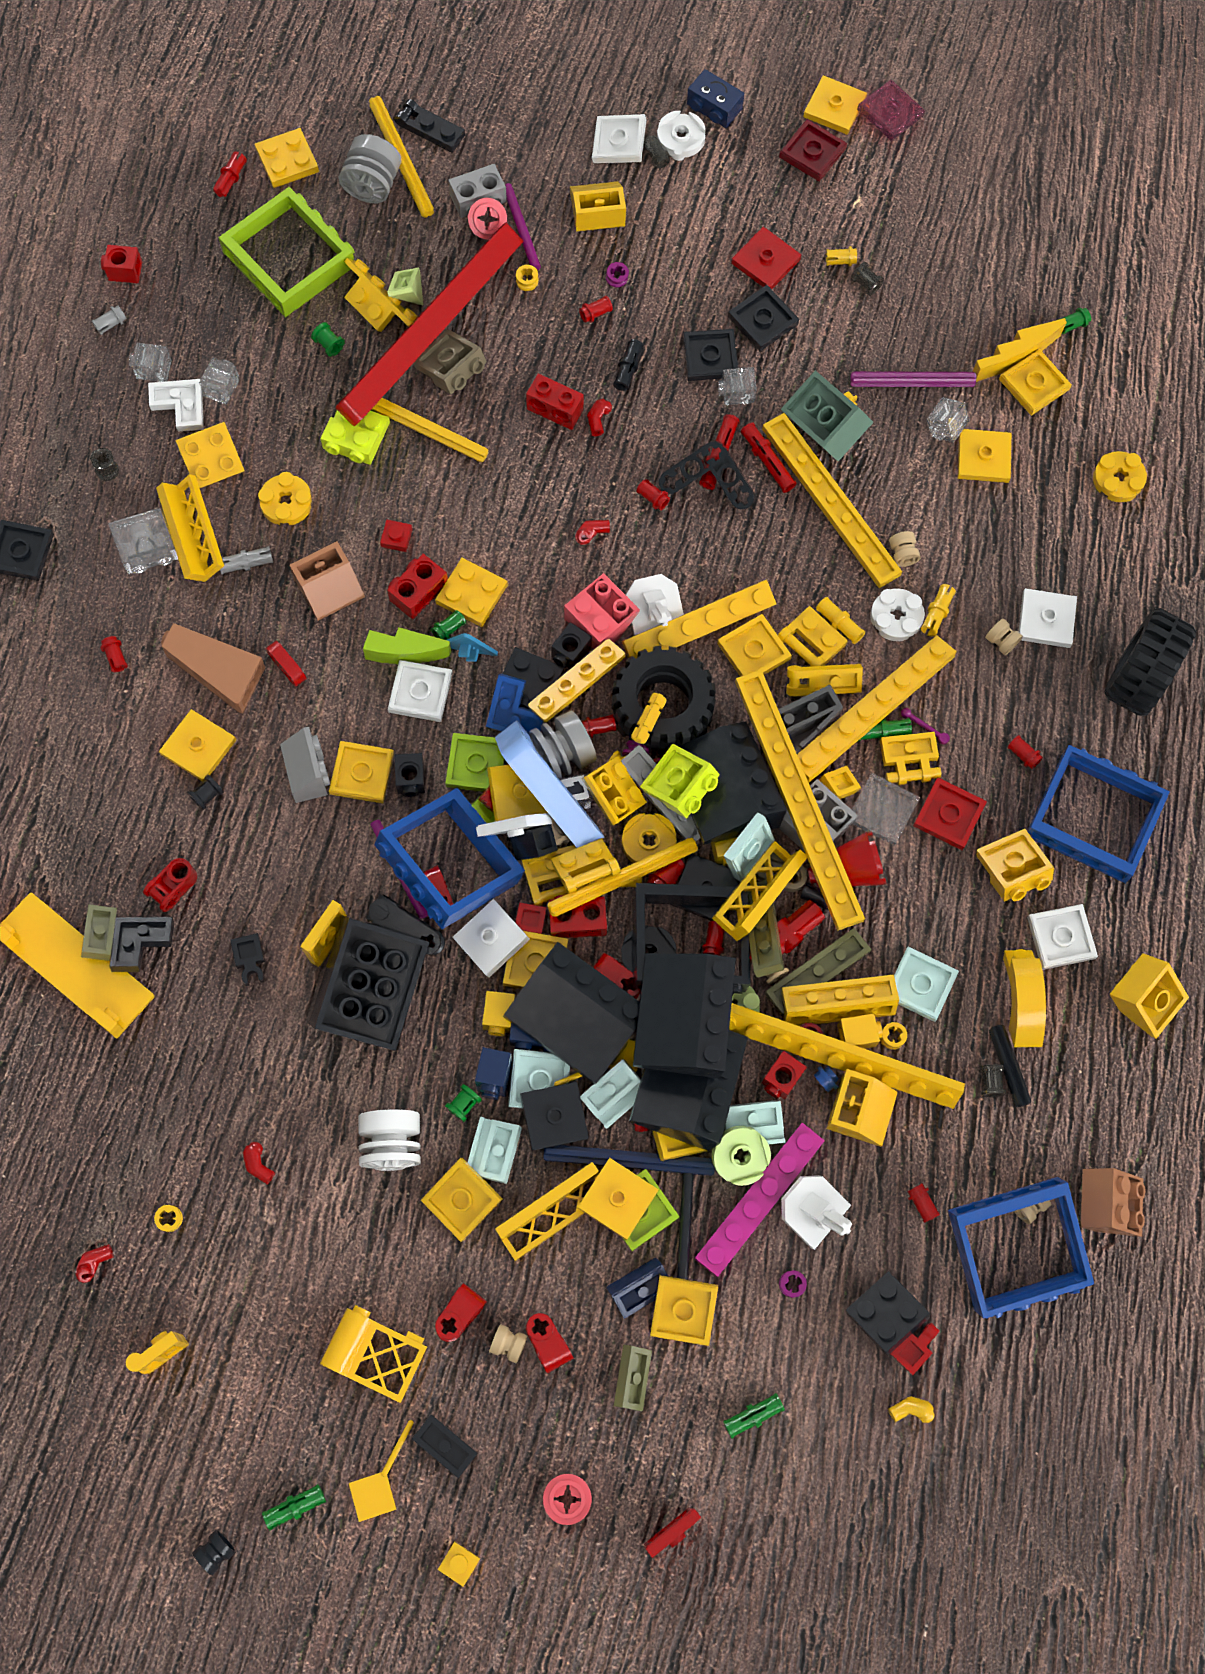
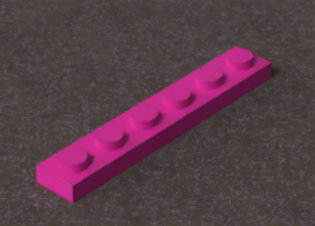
[695,1123,825,1278]

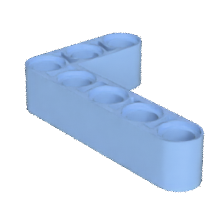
[495,720,604,848]

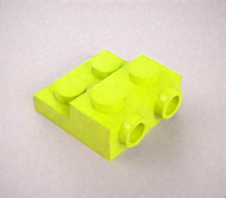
[320,411,390,465]
[640,744,720,819]

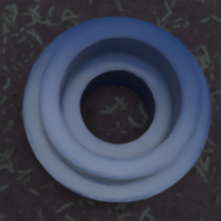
[814,1066,839,1092]

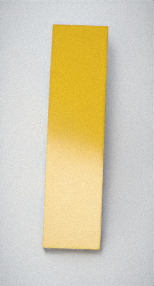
[973,318,1066,382]

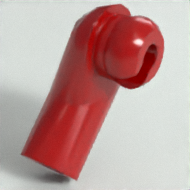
[587,399,612,436]
[575,520,610,545]
[243,1142,275,1185]
[75,1244,114,1283]

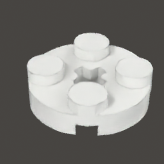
[657,111,705,161]
[870,589,925,641]

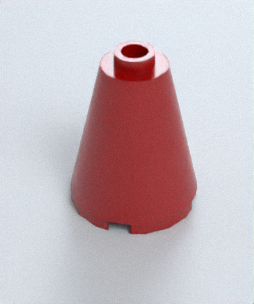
[807,830,887,888]

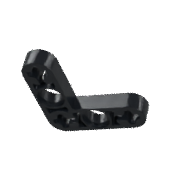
[659,441,754,509]

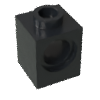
[551,622,592,669]
[395,753,425,797]
[510,824,558,861]

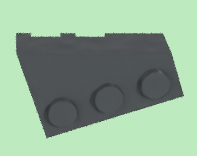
[778,685,843,754]

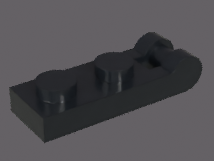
[394,99,465,153]

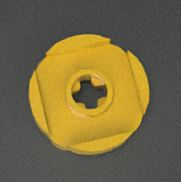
[1093,451,1147,502]
[258,472,312,525]
[621,813,677,863]

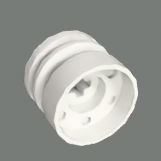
[358,1110,421,1171]

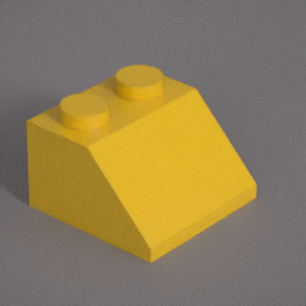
[1110,953,1189,1039]

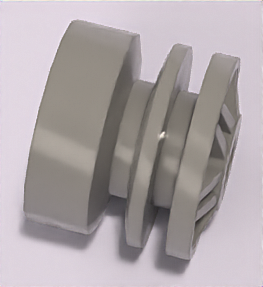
[338,134,401,203]
[529,710,597,779]

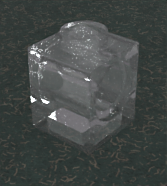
[129,343,171,382]
[199,358,240,405]
[718,367,757,405]

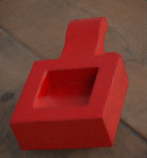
[890,1323,940,1375]

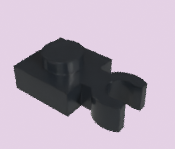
[230,933,265,986]

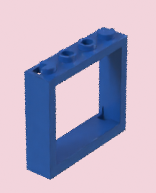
[1027,745,1170,884]
[374,788,525,930]
[948,1177,1094,1319]

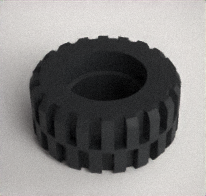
[1104,608,1196,716]
[612,646,716,755]

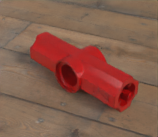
[750,900,825,962]

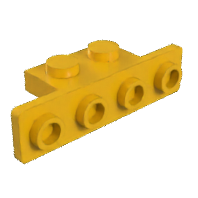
[344,258,418,332]
[528,639,626,722]

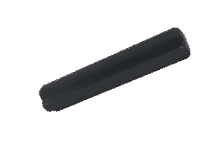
[989,1025,1031,1107]

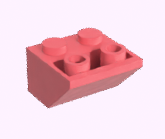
[564,573,640,649]

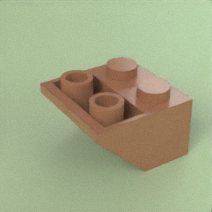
[290,541,365,621]
[1081,1168,1145,1237]

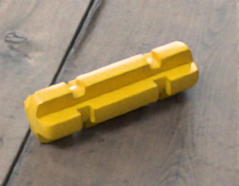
[631,693,666,744]

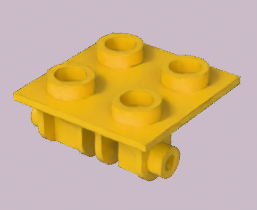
[175,422,245,488]

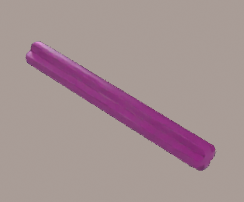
[850,371,977,387]

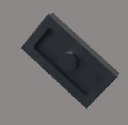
[412,1414,478,1478]

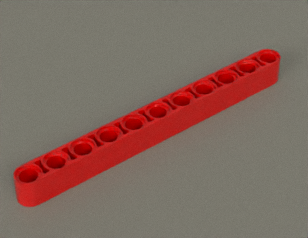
[335,222,524,427]

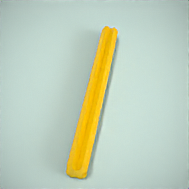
[369,96,434,218]
[372,398,488,462]
[547,838,698,917]

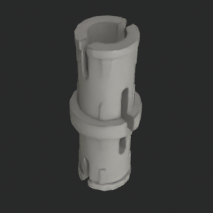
[220,546,273,575]

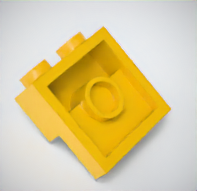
[976,829,1054,902]

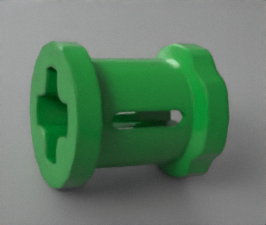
[311,322,345,357]
[445,1084,482,1122]

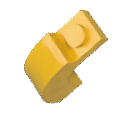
[1003,949,1046,1047]

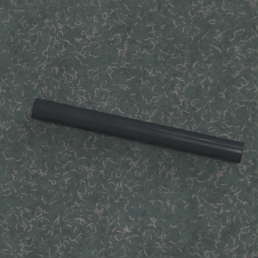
[677,1173,694,1280]

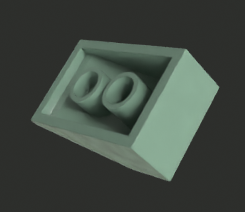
[781,370,873,461]

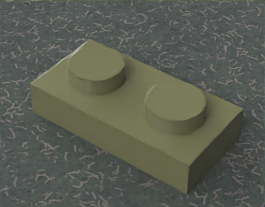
[81,904,117,961]
[614,1345,652,1412]

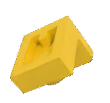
[819,765,861,799]

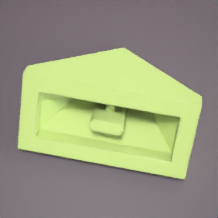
[387,267,423,305]

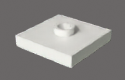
[592,114,646,163]
[1018,588,1077,648]
[388,660,452,722]
[476,813,552,837]
[453,899,530,977]
[1027,904,1098,970]

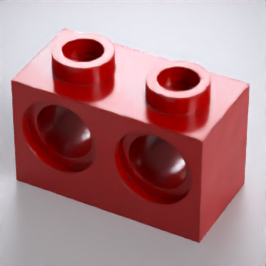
[526,373,584,430]
[387,553,448,620]
[549,895,607,938]

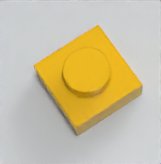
[438,1542,481,1587]

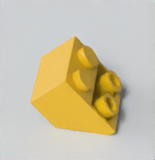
[570,181,626,231]
[581,756,647,825]
[826,1069,898,1147]

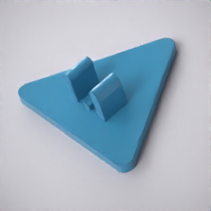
[447,633,498,662]

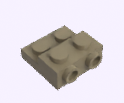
[413,329,487,394]

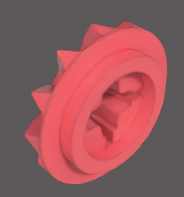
[467,198,507,240]
[543,1474,592,1525]

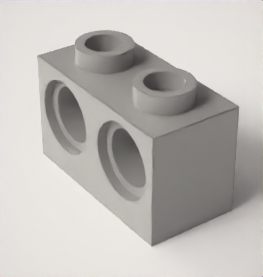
[448,164,506,218]

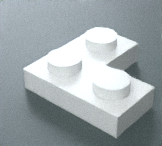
[148,379,204,432]

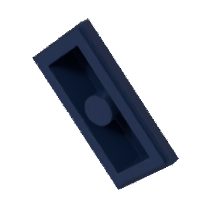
[607,1258,668,1319]

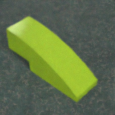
[363,627,451,664]

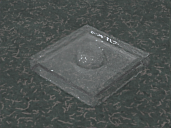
[852,773,920,846]

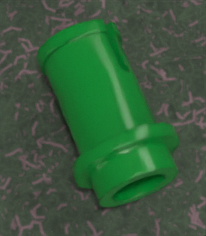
[1058,308,1091,335]
[431,610,466,640]

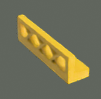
[156,474,224,582]
[712,841,807,941]
[781,975,899,1026]
[495,1162,599,1261]

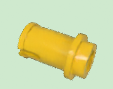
[826,246,857,267]

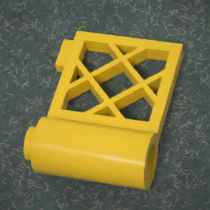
[320,1305,427,1403]

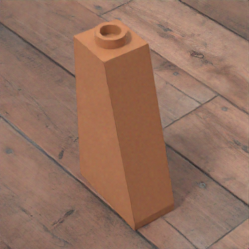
[161,623,265,714]

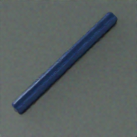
[543,1145,715,1176]

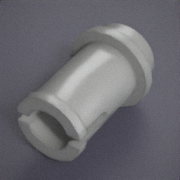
[92,306,127,335]

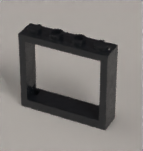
[632,883,751,996]

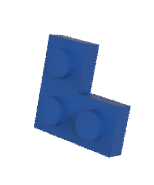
[486,674,544,735]

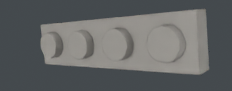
[621,745,700,842]

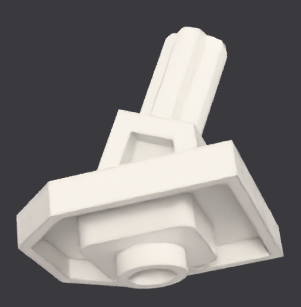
[626,574,684,635]
[781,1175,852,1250]

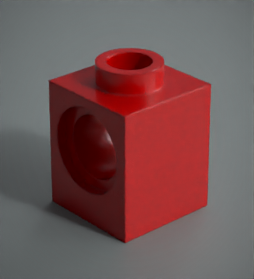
[101,245,142,284]
[761,1051,807,1100]

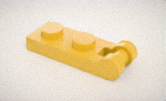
[786,664,863,696]

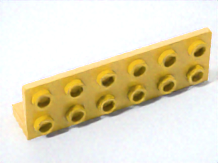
[0,893,154,1039]

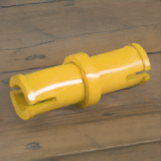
[921,584,956,637]
[816,597,865,644]

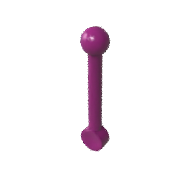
[901,708,950,745]

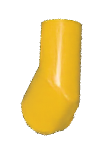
[888,1396,935,1423]

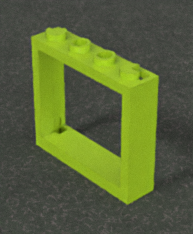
[218,187,355,318]

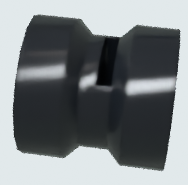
[192,1530,236,1576]

